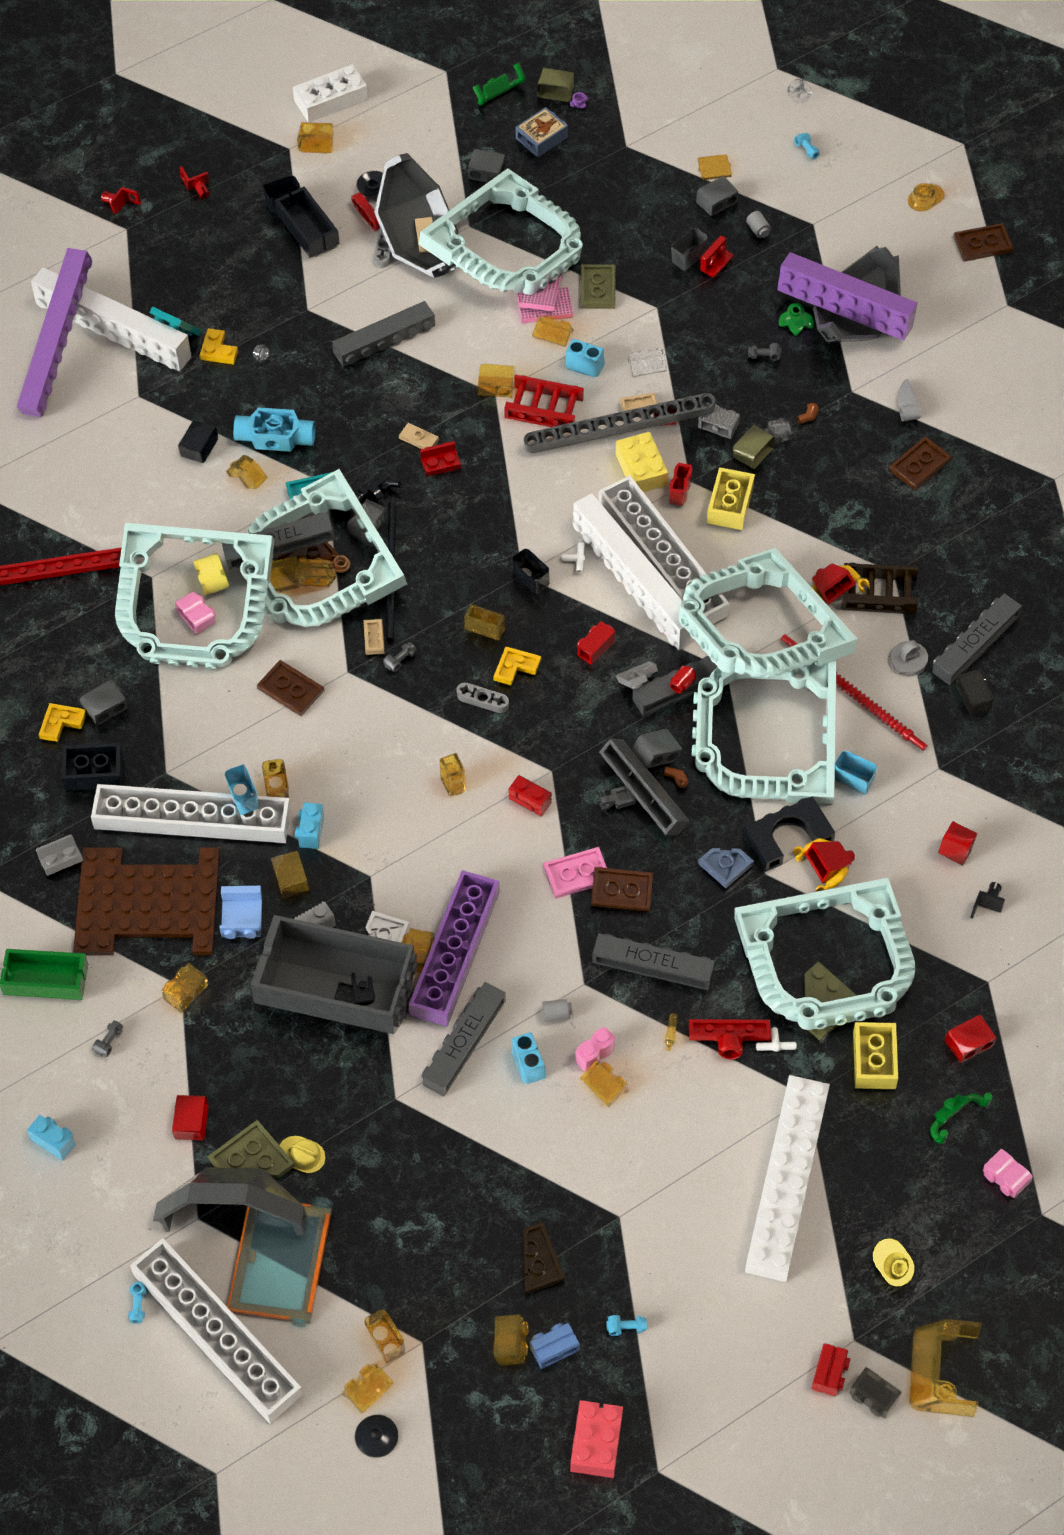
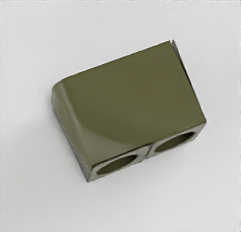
[537,68,574,102]
[733,425,775,469]

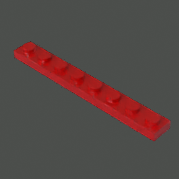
[0,547,122,585]

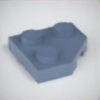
[698,848,754,888]

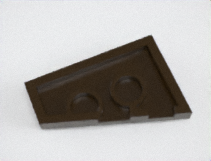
[523,1222,565,1295]

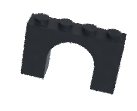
[743,796,835,872]

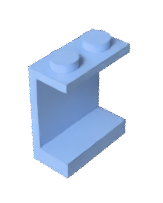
[220,886,262,939]

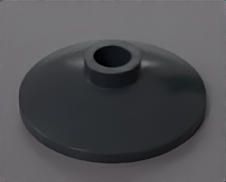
[357,171,383,198]
[355,1415,398,1458]

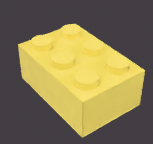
[616,432,668,492]
[707,467,755,530]
[853,1022,898,1089]

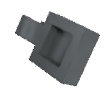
[599,786,636,810]

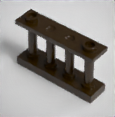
[842,562,918,614]

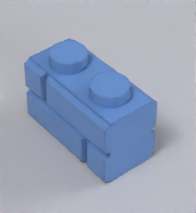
[530,1323,580,1369]

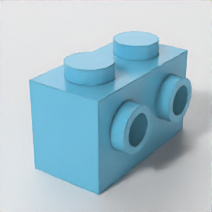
[295,802,324,849]
[27,1115,75,1161]

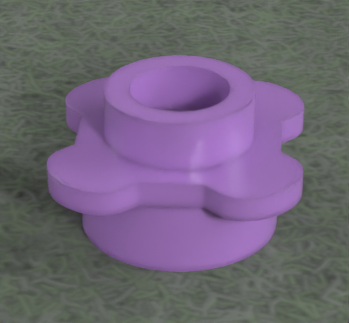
[570,92,588,109]

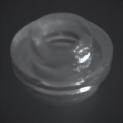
[253,344,269,362]

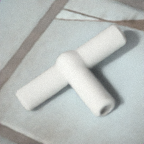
[562,542,585,574]
[756,1027,797,1052]

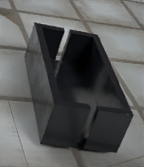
[275,187,340,258]

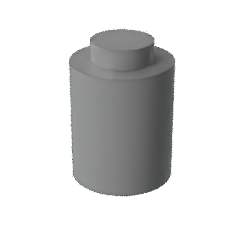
[746,211,771,238]
[542,999,572,1022]

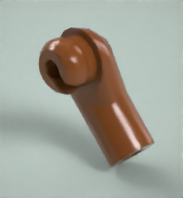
[797,403,819,424]
[664,766,688,788]

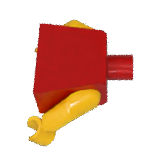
[812,563,870,610]
[793,838,855,892]

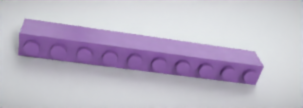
[17,248,92,417]

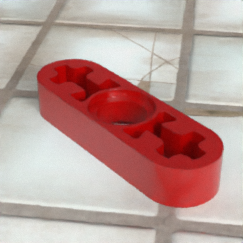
[351,192,380,231]

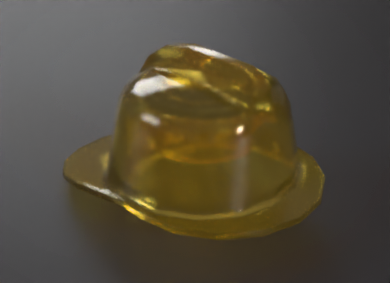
[908,183,945,211]

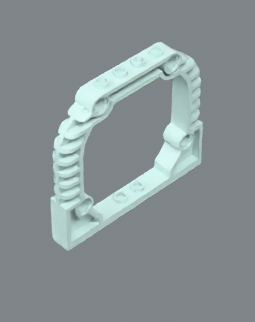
[419,168,583,295]
[246,469,407,627]
[115,523,275,669]
[679,548,858,678]
[692,660,836,804]
[734,878,915,1030]

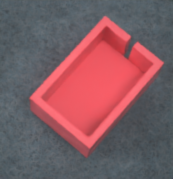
[570,1400,623,1478]

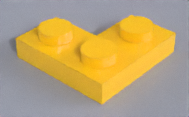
[199,329,238,365]
[494,647,541,685]
[39,703,87,742]

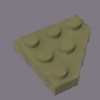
[804,962,857,1041]
[208,1120,295,1179]

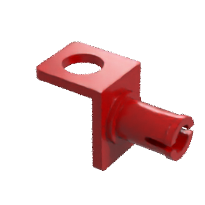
[180,166,210,199]
[101,187,142,214]

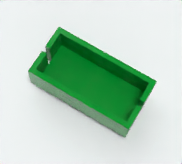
[0,949,89,1000]

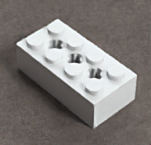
[293,64,368,123]

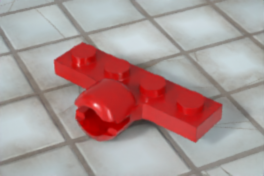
[689,1019,771,1060]

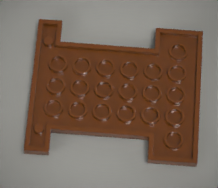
[73,848,220,955]

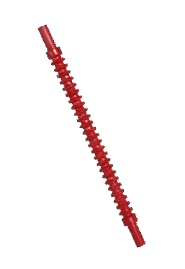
[781,634,928,751]

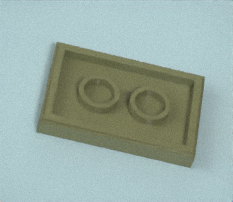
[581,264,615,309]

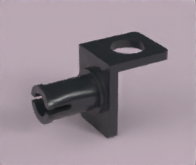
[970,882,1005,919]

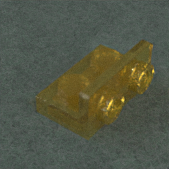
[532,315,574,347]
[580,1060,629,1107]
[341,1363,394,1413]

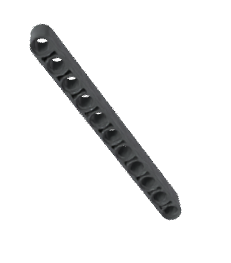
[524,393,715,453]

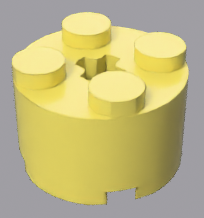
[193,553,230,595]

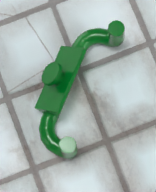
[473,62,525,106]
[930,1093,992,1144]

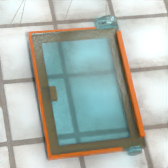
[227,1197,333,1327]

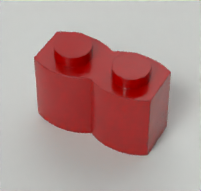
[669,463,692,506]

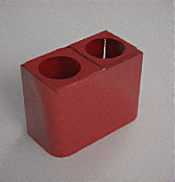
[938,821,977,866]
[944,1015,996,1063]
[172,1095,208,1141]

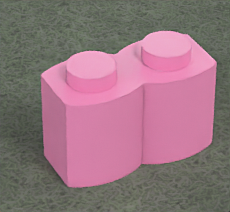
[175,591,216,634]
[576,1027,615,1072]
[983,1149,1033,1198]

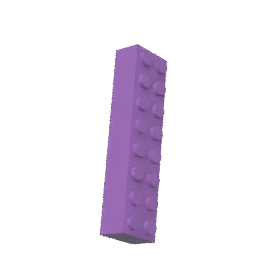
[777,252,918,341]
[409,870,500,1027]

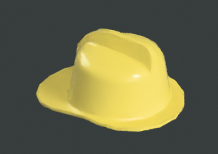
[279,1136,326,1173]
[873,1239,915,1286]

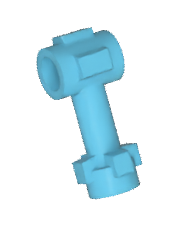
[794,133,820,159]
[128,1282,147,1323]
[606,1315,647,1336]

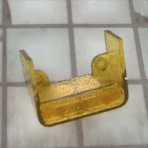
[909,1319,982,1417]

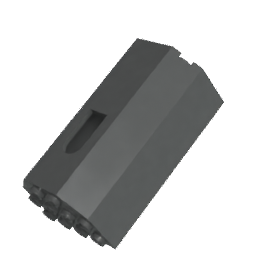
[251,915,418,1034]

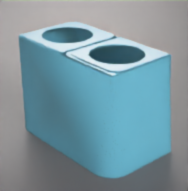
[566,339,605,377]
[834,751,877,795]
[225,764,259,815]
[512,1032,546,1084]

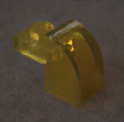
[226,455,268,489]

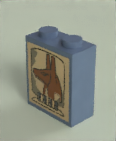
[516,107,568,157]

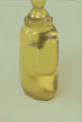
[665,1013,678,1051]

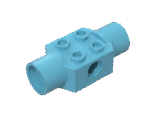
[234,408,315,452]

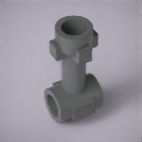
[748,343,782,361]
[383,642,416,672]
[92,1020,123,1057]

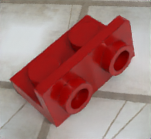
[700,236,733,278]
[420,441,461,477]

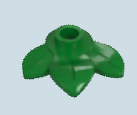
[779,303,814,336]

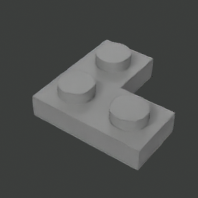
[616,661,658,689]

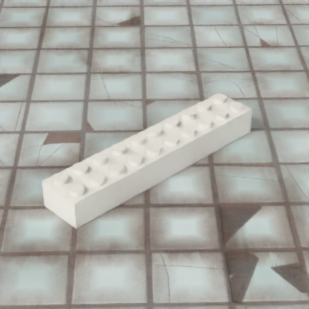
[31,267,191,371]
[599,475,729,624]
[573,493,696,650]
[91,784,291,843]
[745,1075,830,1282]
[130,1238,303,1424]

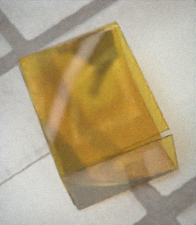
[297,122,334,153]
[478,364,516,398]
[262,759,289,798]
[271,851,310,899]
[365,1309,405,1364]

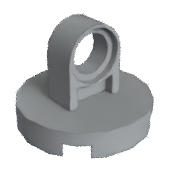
[890,640,928,676]

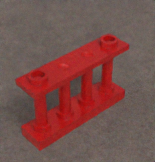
[504,374,584,427]

